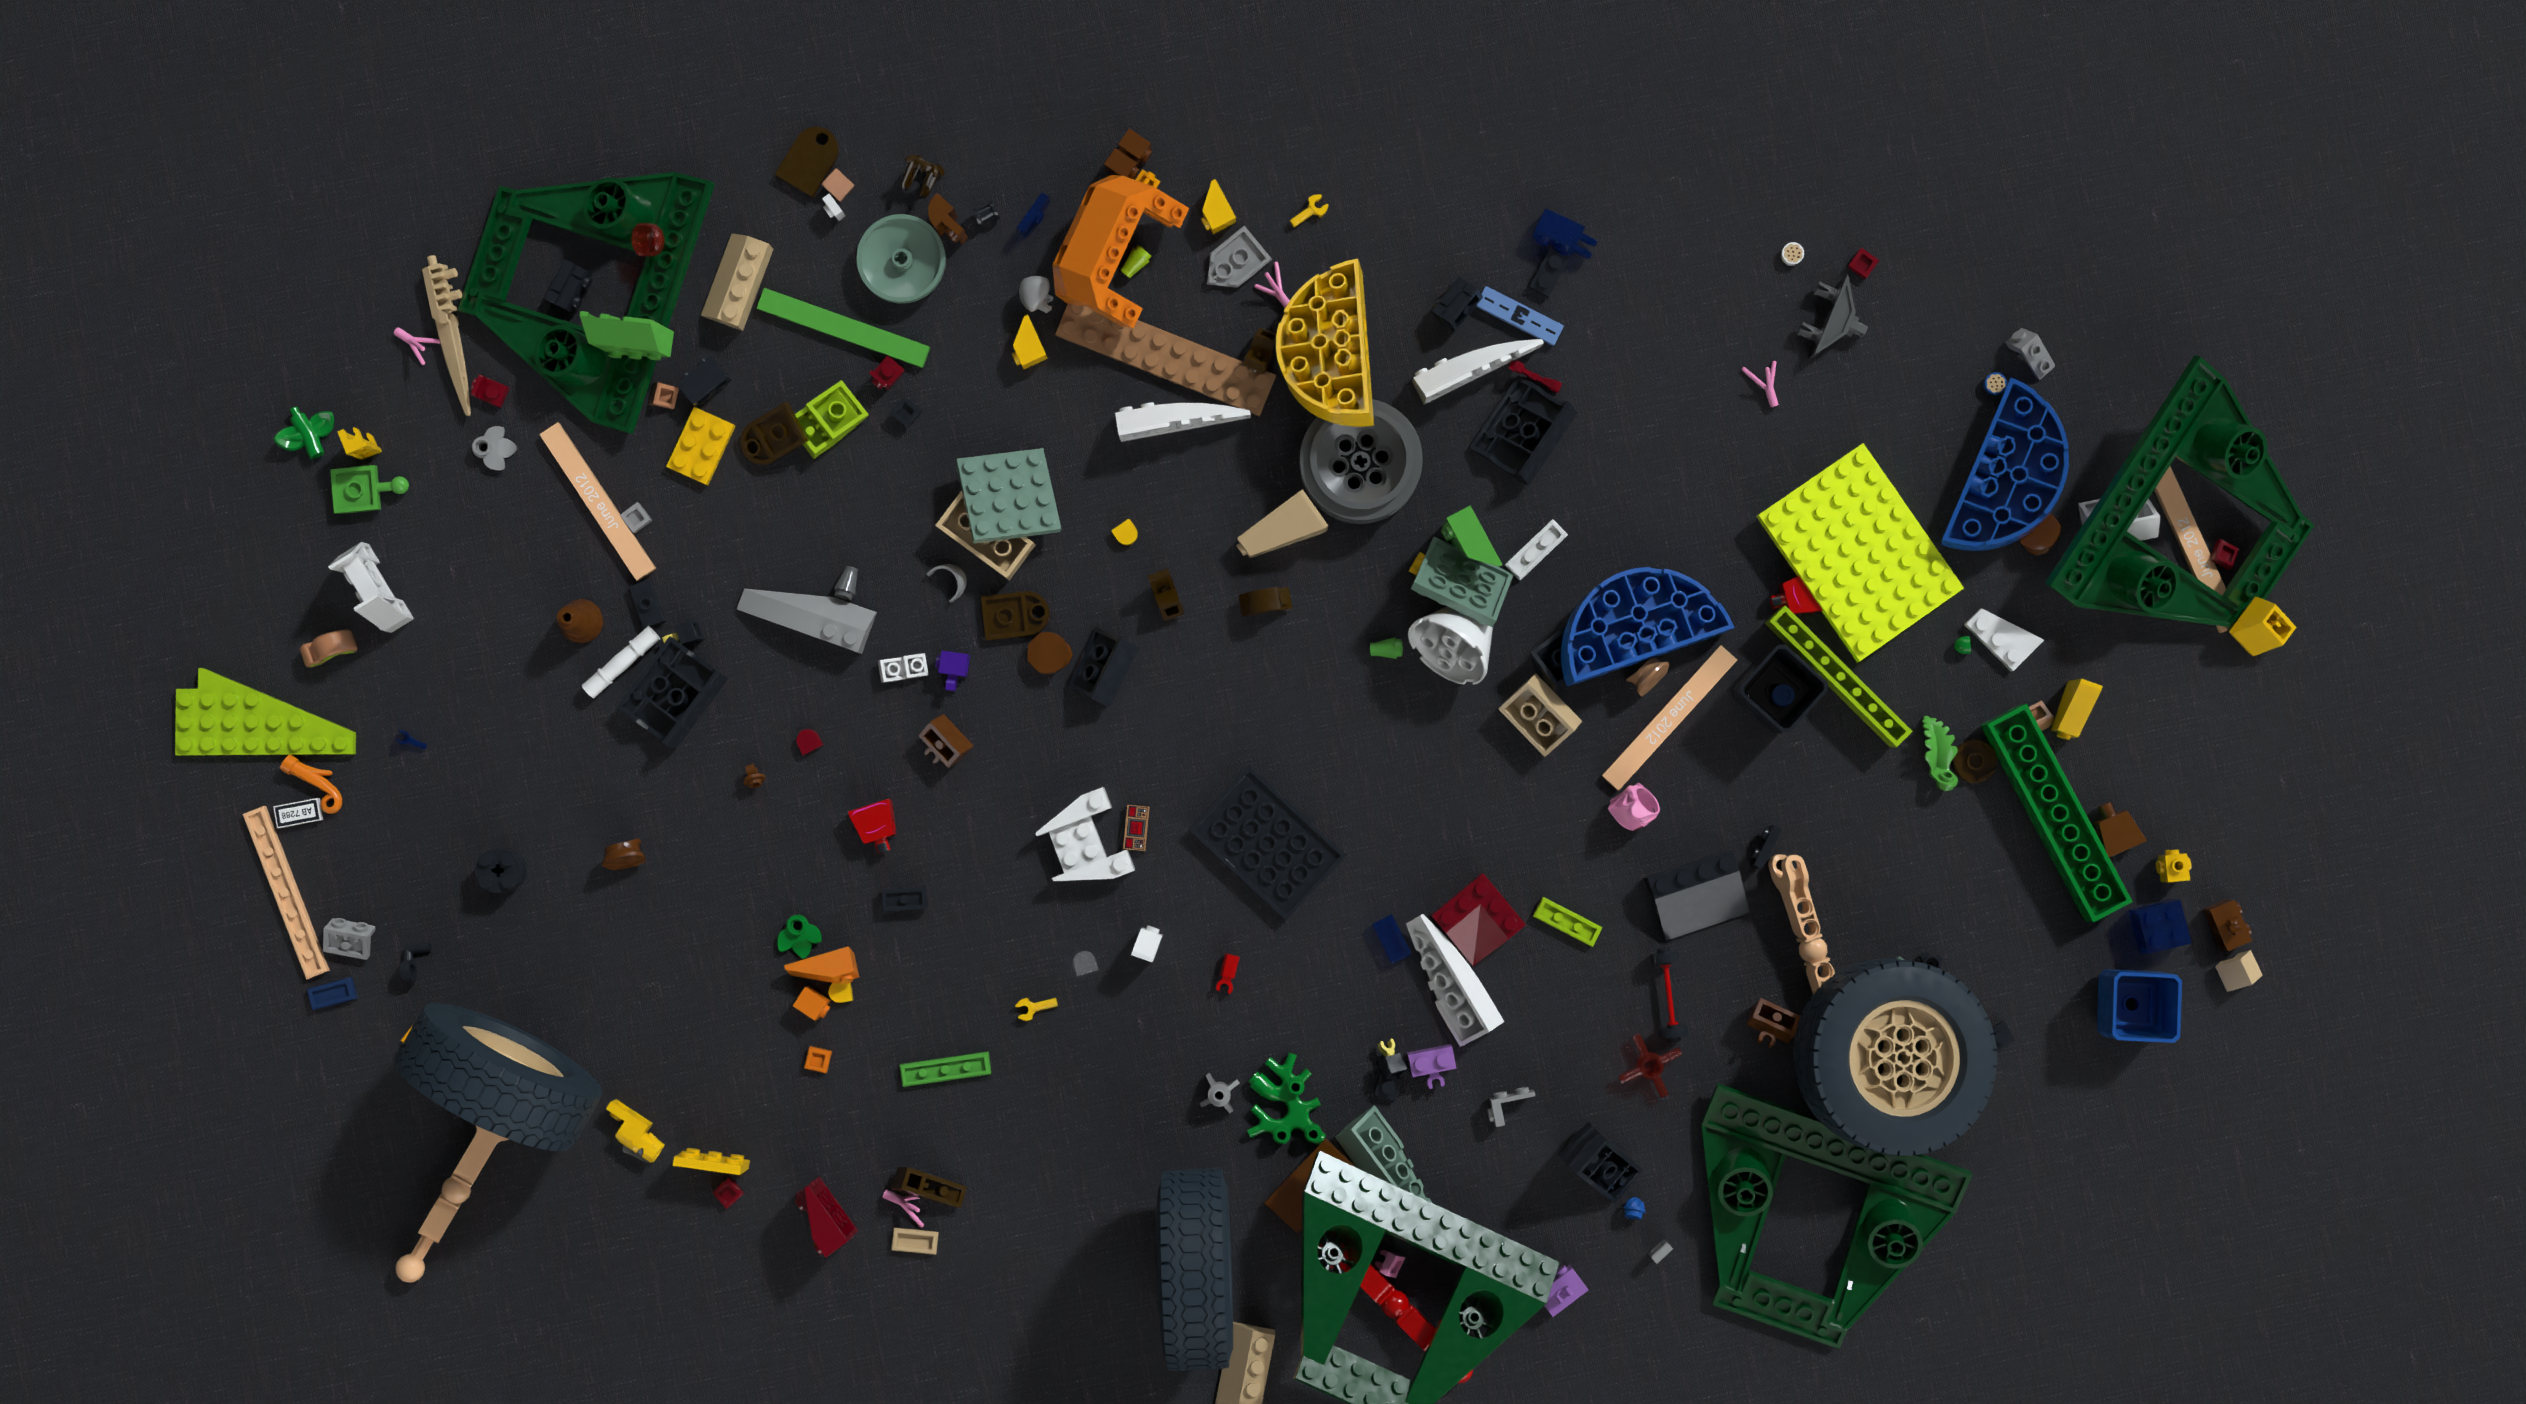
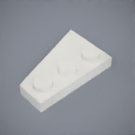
[1964,609,2044,671]

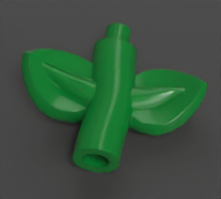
[273,407,334,459]

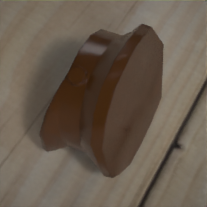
[2019,513,2061,556]
[1027,632,1073,674]
[601,839,646,870]

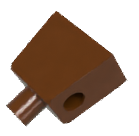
[2092,802,2147,857]

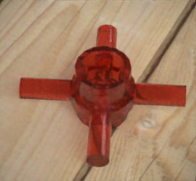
[1618,1033,1682,1098]

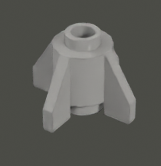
[1200,1072,1240,1113]

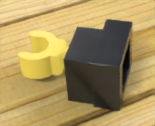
[662,620,704,645]
[1378,1039,1410,1080]

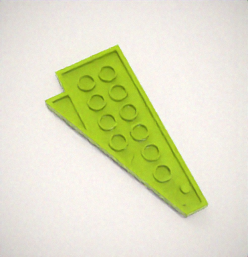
[175,668,356,756]

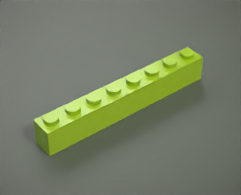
[1765,606,1913,748]

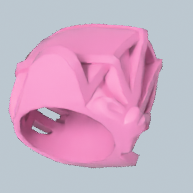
[1608,783,1660,831]

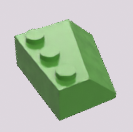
[580,311,674,360]
[1441,506,1502,567]

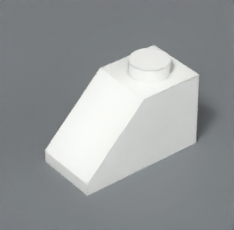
[1131,925,1163,962]

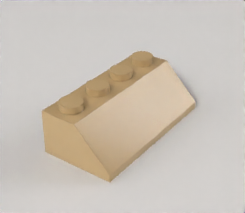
[701,234,773,331]
[1215,1322,1275,1404]

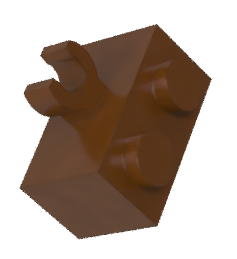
[918,714,973,768]
[2202,899,2252,951]
[1746,998,1800,1048]

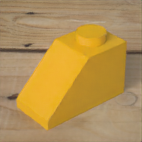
[1201,179,1236,234]
[1012,315,1048,369]

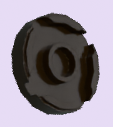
[1952,739,1997,783]

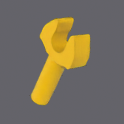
[1289,194,1329,228]
[1015,998,1058,1021]

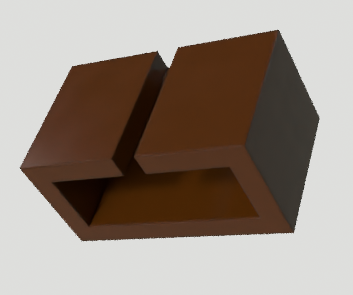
[1104,128,1152,179]

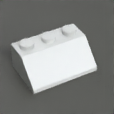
[2078,498,2160,540]

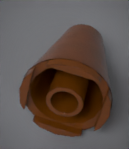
[557,599,604,643]

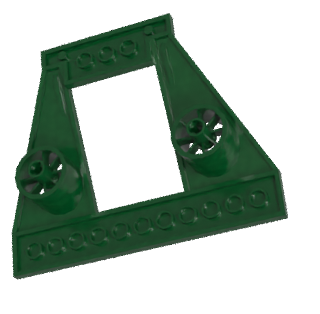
[458,172,715,434]
[2045,355,2315,630]
[1701,1083,1972,1349]
[1293,1151,1559,1404]

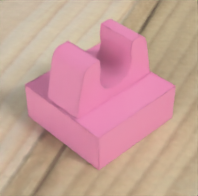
[1375,1250,1405,1278]

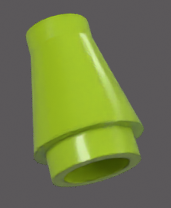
[1121,245,1151,278]

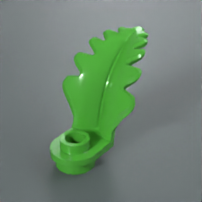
[1922,716,1958,791]

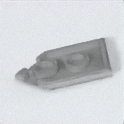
[1207,226,1272,287]

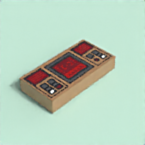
[1123,805,1150,851]

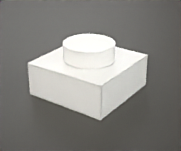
[822,194,845,221]

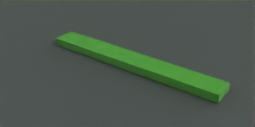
[757,288,930,368]

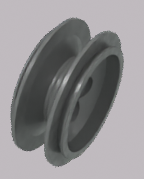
[1299,399,1423,524]

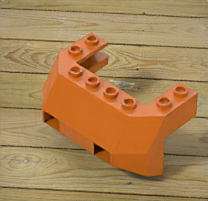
[1052,175,1189,328]

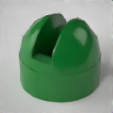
[1954,636,1971,654]

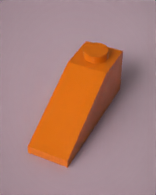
[784,946,859,984]

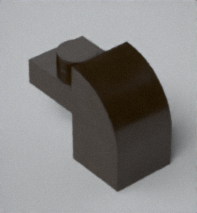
[1242,327,1277,373]
[1147,568,1185,621]
[1239,587,1292,617]

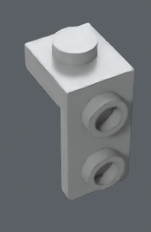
[2005,328,2055,380]
[1487,1087,1535,1127]

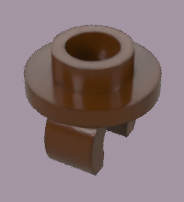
[743,764,766,788]

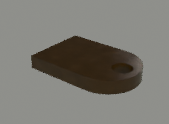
[775,126,839,199]
[740,402,809,465]
[981,591,1050,641]

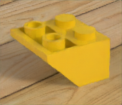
[2229,596,2297,656]

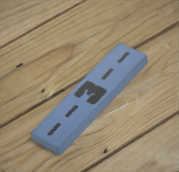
[1476,286,1564,346]

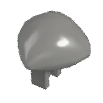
[1019,276,1053,313]

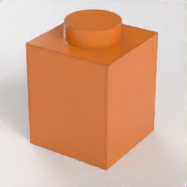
[793,986,831,1020]

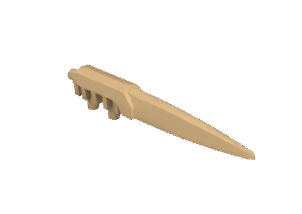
[422,255,471,416]

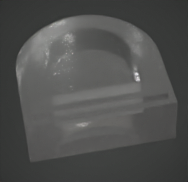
[1073,951,1099,976]

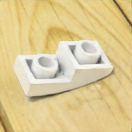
[878,653,928,683]

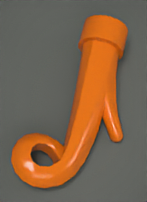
[280,755,342,814]

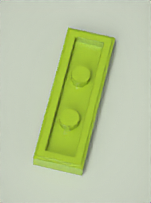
[1533,897,1603,947]

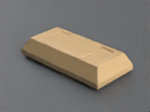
[892,1228,939,1255]

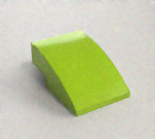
[795,380,869,459]

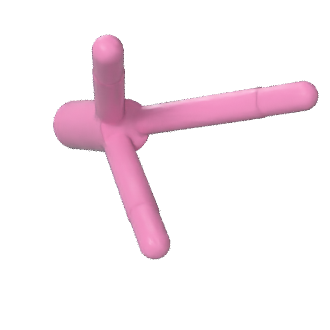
[1254,262,1290,308]
[394,327,440,365]
[1742,361,1779,407]
[883,1190,924,1228]

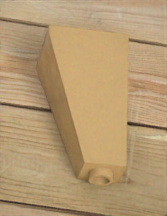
[1236,489,1328,558]

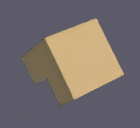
[2215,950,2262,992]

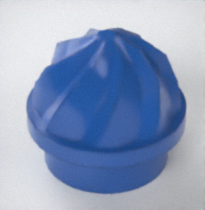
[1623,1197,1646,1220]

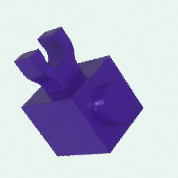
[936,651,970,691]

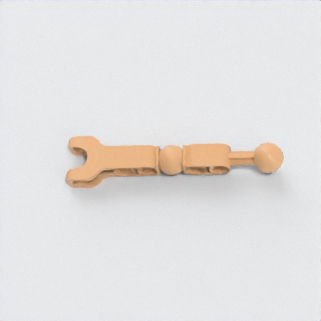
[1768,854,1835,994]
[396,1125,509,1282]

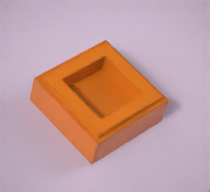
[804,1046,832,1073]

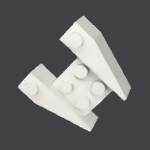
[328,542,414,633]
[1035,787,1135,881]

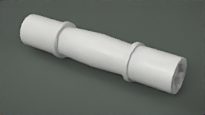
[582,626,660,698]

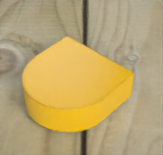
[1111,519,1138,545]
[829,983,853,1003]

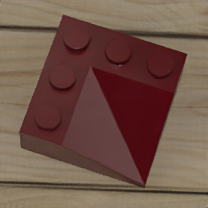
[1430,873,1526,966]
[794,1176,858,1257]

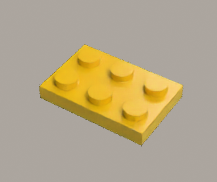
[666,407,736,485]
[673,1148,750,1175]

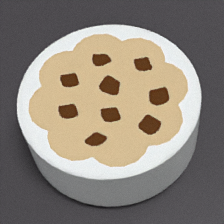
[1781,242,1804,266]

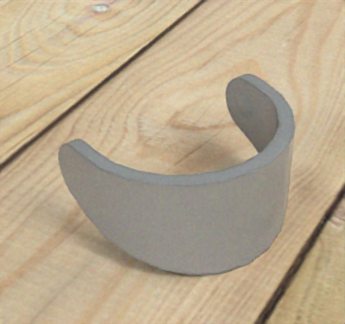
[927,564,966,603]

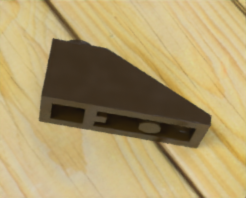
[891,1167,967,1208]

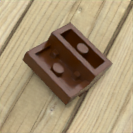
[928,193,968,245]

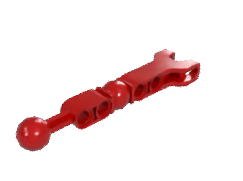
[1317,1243,1473,1384]

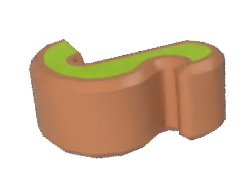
[299,629,358,667]

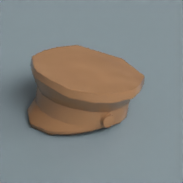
[1626,657,1669,696]

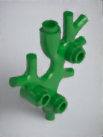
[1247,1052,1326,1146]

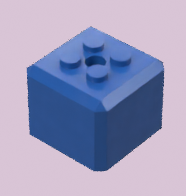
[2097,969,2182,1043]

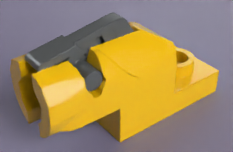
[606,1099,665,1163]

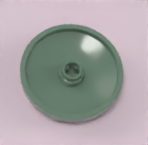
[857,214,946,303]

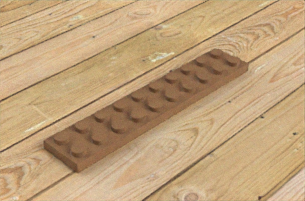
[1055,303,1276,417]

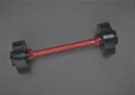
[1650,948,1689,1042]

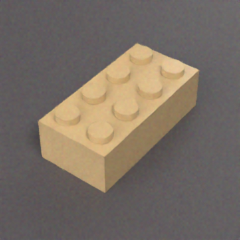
[936,491,1036,580]

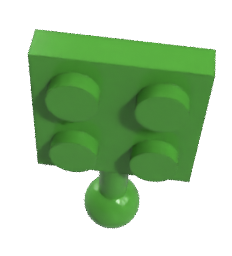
[330,465,409,514]

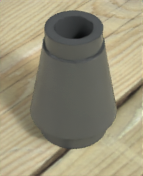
[834,566,858,600]

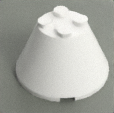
[1408,606,1493,685]

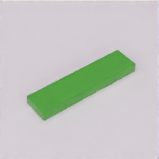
[900,1051,992,1087]

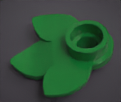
[778,915,822,959]

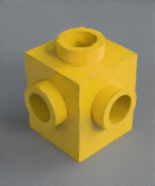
[2156,849,2191,882]

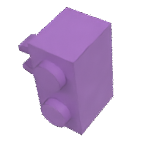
[1407,1044,1457,1089]
[1544,1265,1588,1317]

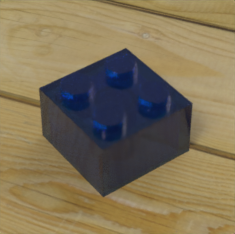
[2128,899,2192,954]

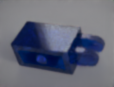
[1532,208,1597,259]

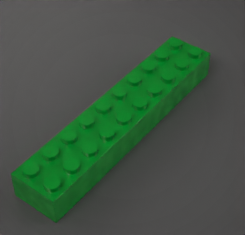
[1980,704,2133,923]

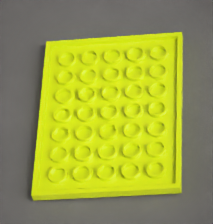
[1756,443,1964,662]

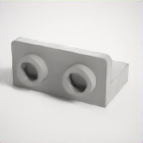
[323,918,375,960]

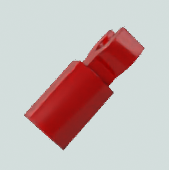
[1216,953,1240,994]

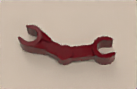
[1508,360,1562,393]

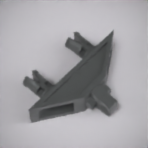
[1797,274,1868,358]

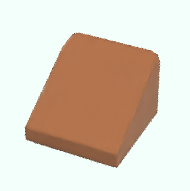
[822,168,855,202]
[649,382,679,409]
[2029,701,2054,731]

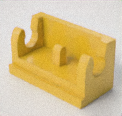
[337,427,382,460]

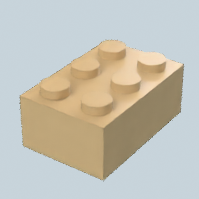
[1499,673,1582,757]

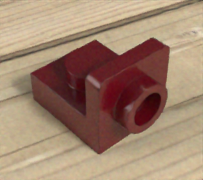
[869,355,905,390]
[471,374,510,408]

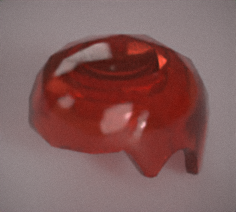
[631,223,665,257]

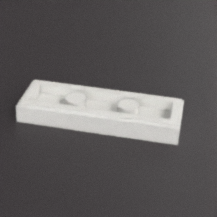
[1505,519,1568,581]

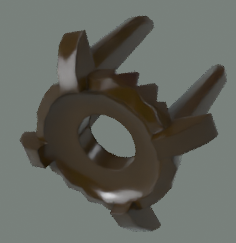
[901,155,944,197]

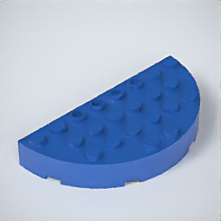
[1941,378,2069,551]
[1561,567,1734,687]

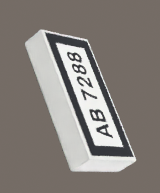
[273,798,324,828]

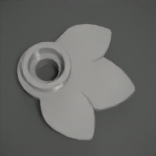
[472,426,517,471]

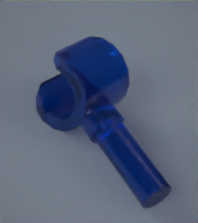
[394,730,427,749]

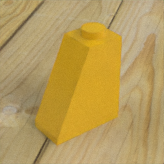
[2051,679,2103,740]

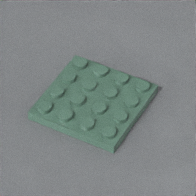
[956,448,1061,544]
[1411,537,1513,627]

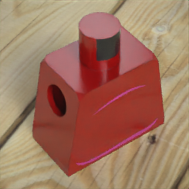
[1770,576,1823,614]
[848,799,896,854]

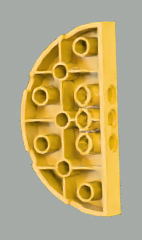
[1276,259,1374,427]

